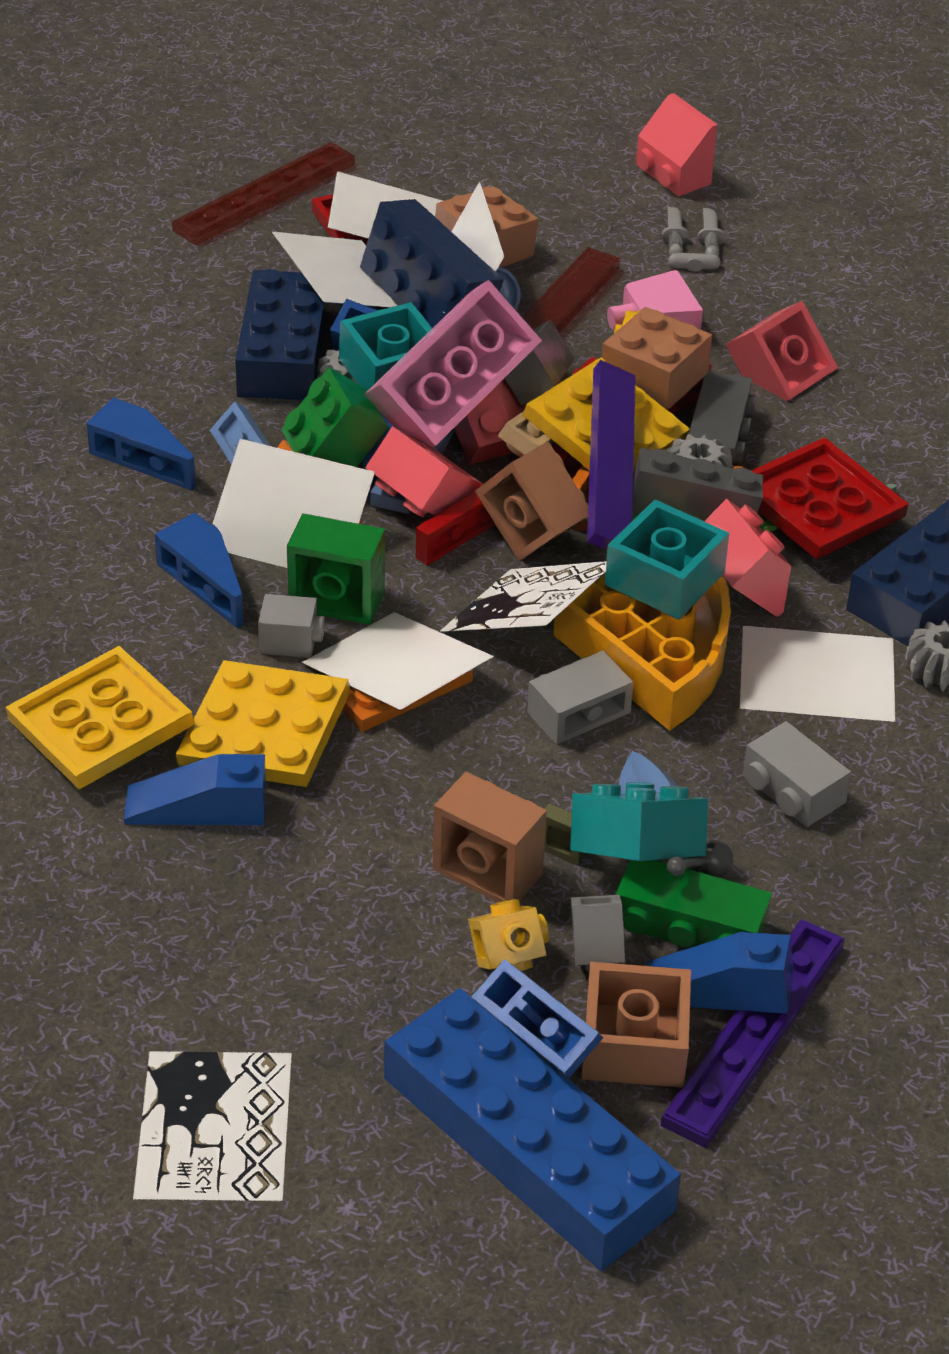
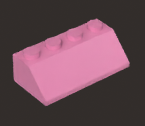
[364,280,542,447]

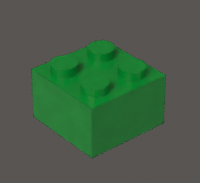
[281,367,388,467]
[287,513,385,625]

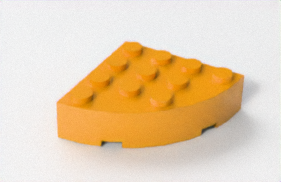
[553,572,731,731]

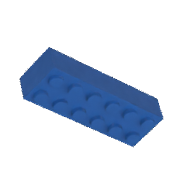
[384,988,681,1272]

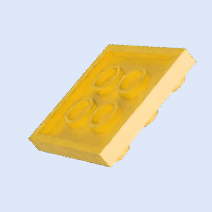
[523,357,690,473]
[5,646,195,790]
[176,660,351,787]

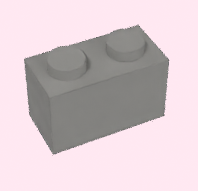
[527,651,633,745]
[743,721,851,827]

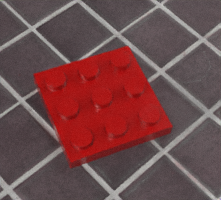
[751,437,909,560]

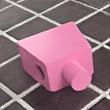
[607,270,703,330]

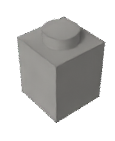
[258,594,324,658]
[571,895,625,971]

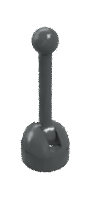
[667,840,733,877]

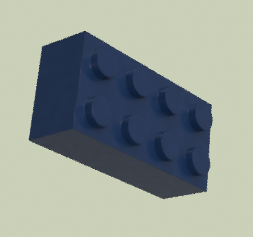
[360,199,504,328]
[235,269,329,400]
[846,500,949,647]

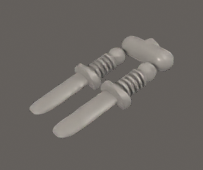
[662,207,725,272]

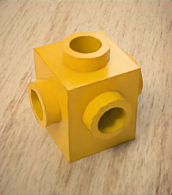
[468,899,549,971]

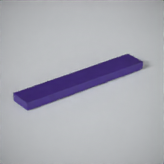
[587,360,635,550]
[661,919,845,1148]

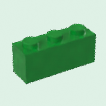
[616,860,772,947]

